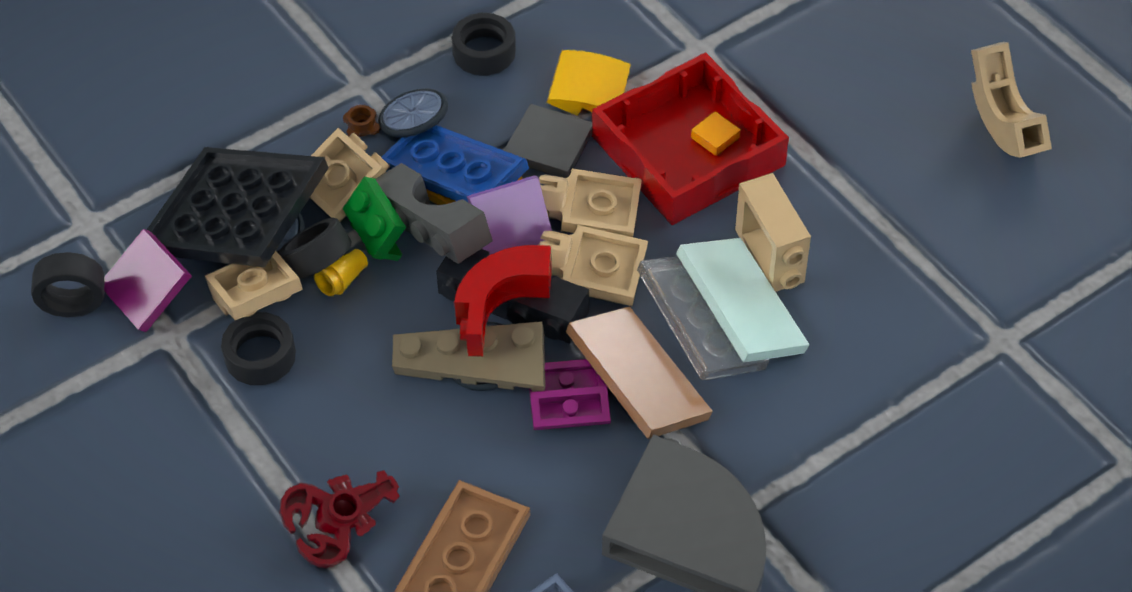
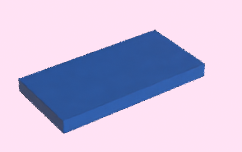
[381,125,529,202]

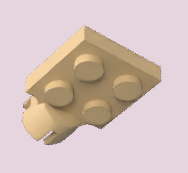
[539,169,642,237]
[538,225,648,306]

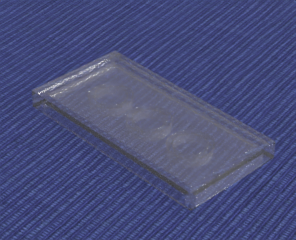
[637,256,769,380]

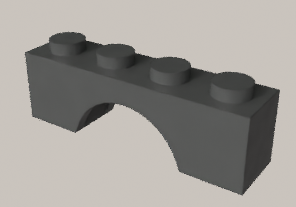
[376,163,493,264]

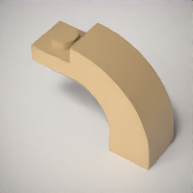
[971,42,1052,158]

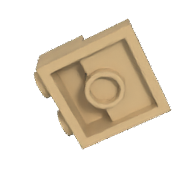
[310,128,390,222]
[205,251,303,320]

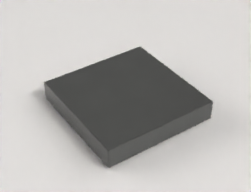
[504,104,592,178]

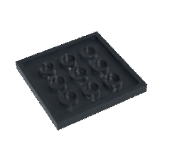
[147,147,329,268]

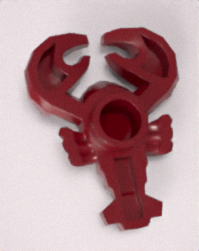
[279,470,400,568]

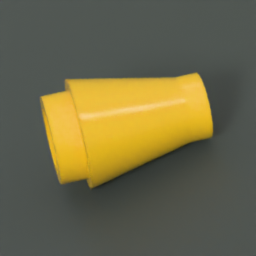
[314,249,368,296]

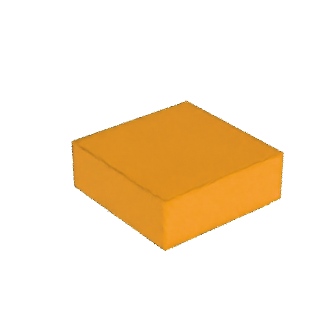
[691,112,741,156]

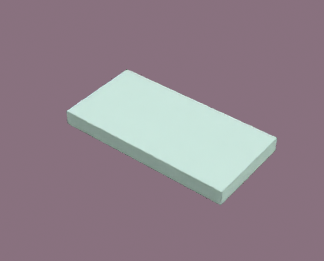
[676,238,809,363]

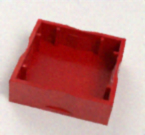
[592,52,789,225]

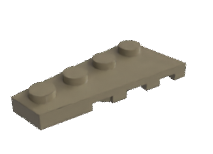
[392,322,545,392]

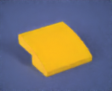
[546,50,631,116]

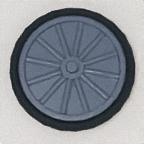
[378,88,448,137]

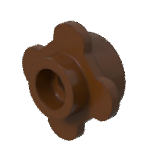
[343,105,381,137]

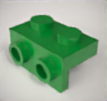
[342,177,406,261]

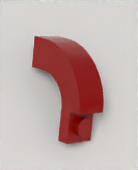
[454,245,552,357]

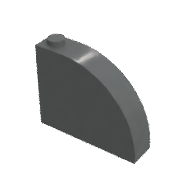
[602,435,766,592]

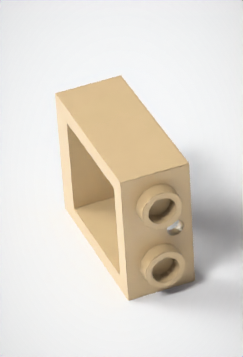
[735,173,811,292]

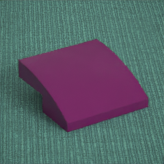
[529,359,611,430]

